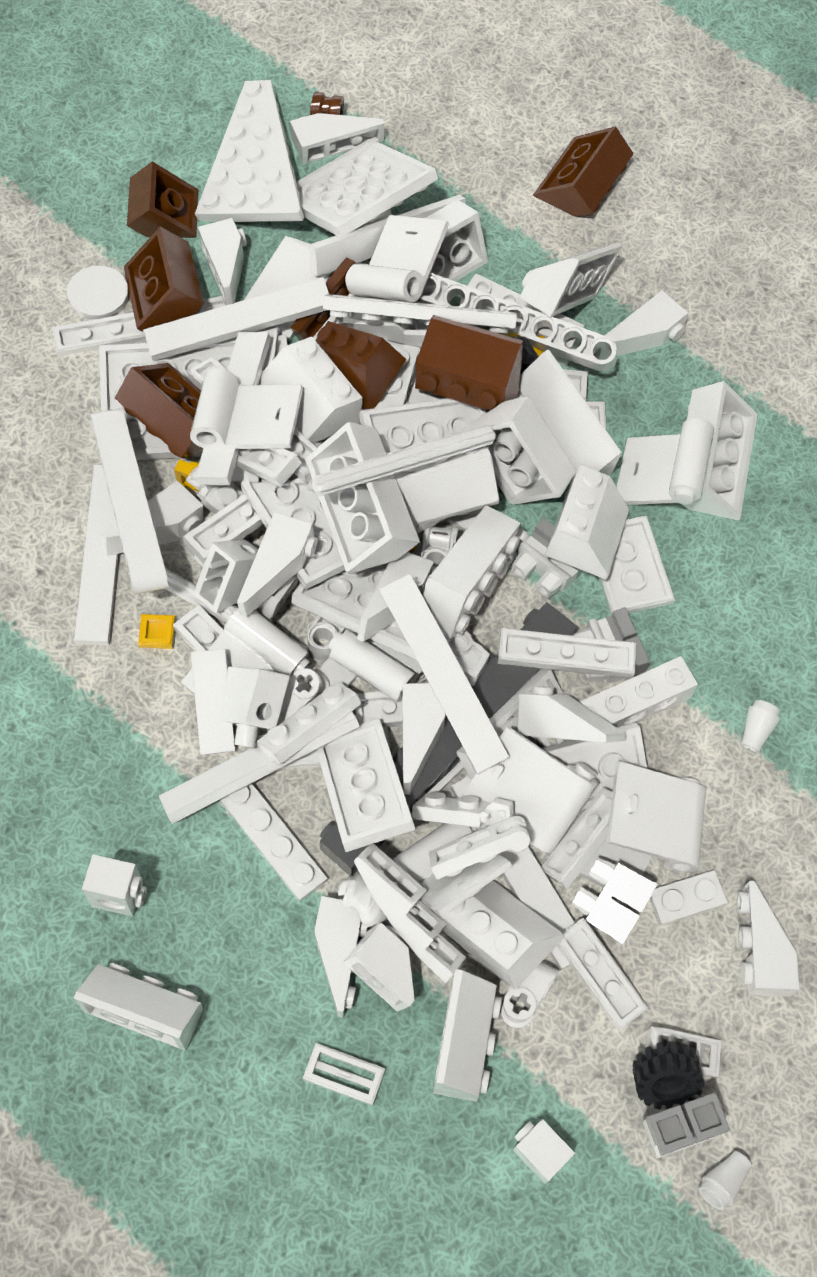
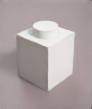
[513,1119,575,1184]

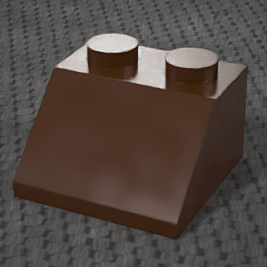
[127,161,198,238]

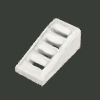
[646,1026,721,1078]

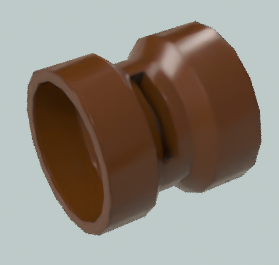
[310,91,344,115]

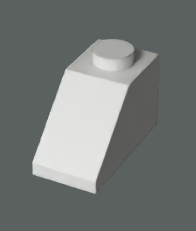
[343,923,415,1012]

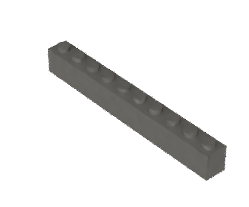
[320,602,578,876]

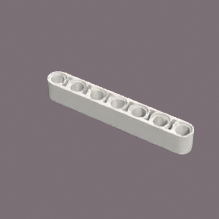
[418,273,617,372]
[90,408,168,595]

